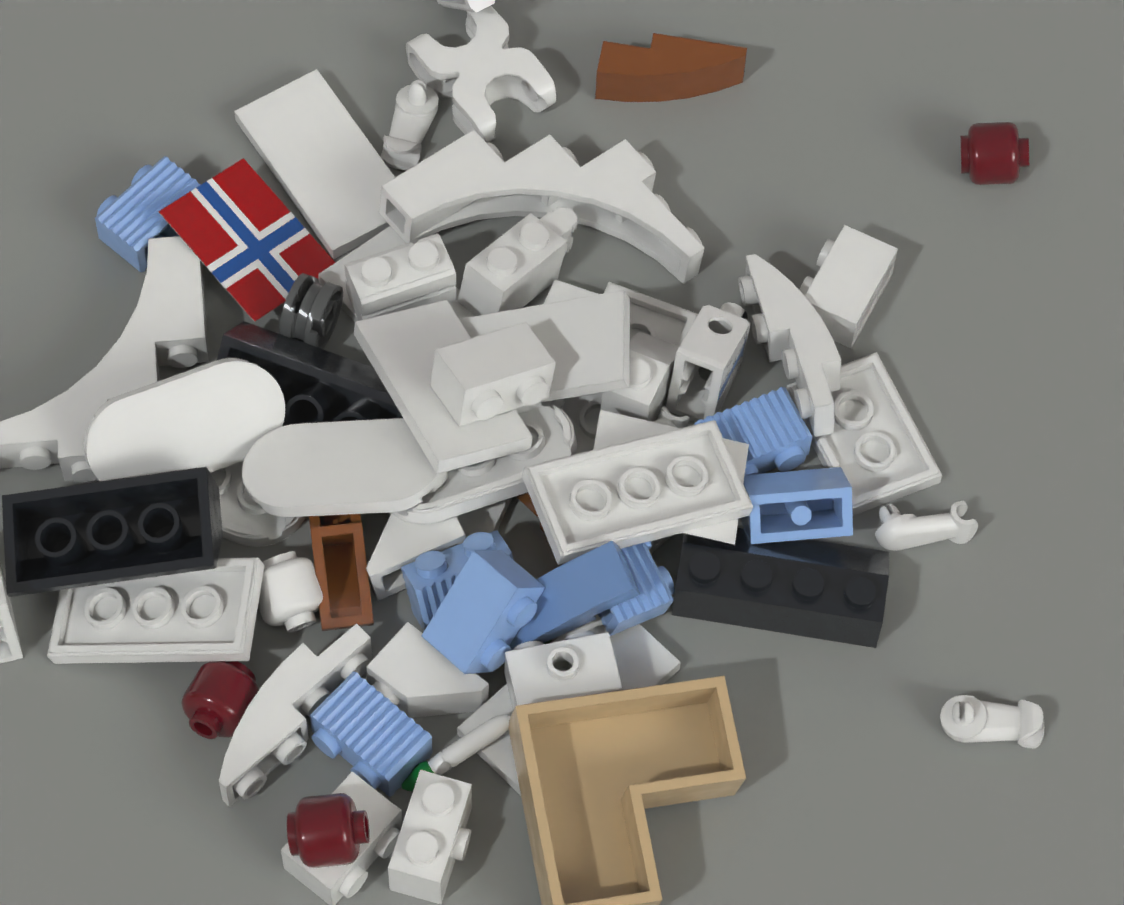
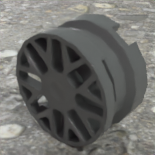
[279,273,343,349]

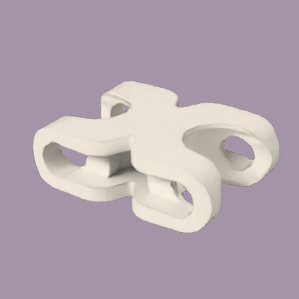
[406,5,556,143]

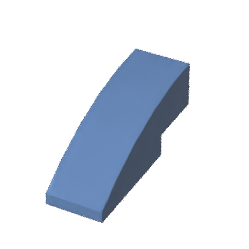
[509,541,640,651]

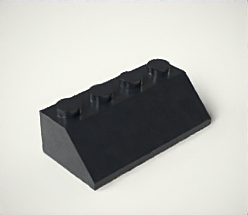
[216,321,403,426]
[2,467,223,597]
[672,527,889,648]

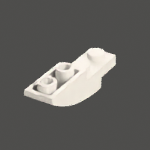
[738,254,841,437]
[219,623,372,807]

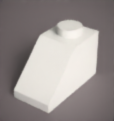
[600,331,679,421]
[366,513,466,601]
[366,622,489,718]

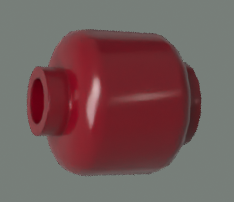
[960,122,1029,185]
[181,661,259,739]
[287,793,370,868]

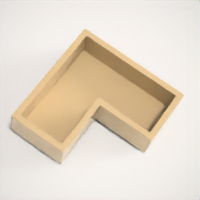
[509,676,746,905]

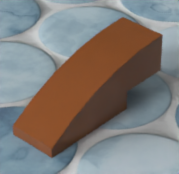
[595,33,747,102]
[309,514,374,631]

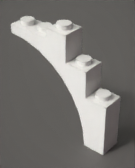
[379,130,705,284]
[0,236,209,483]

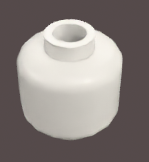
[258,551,323,633]

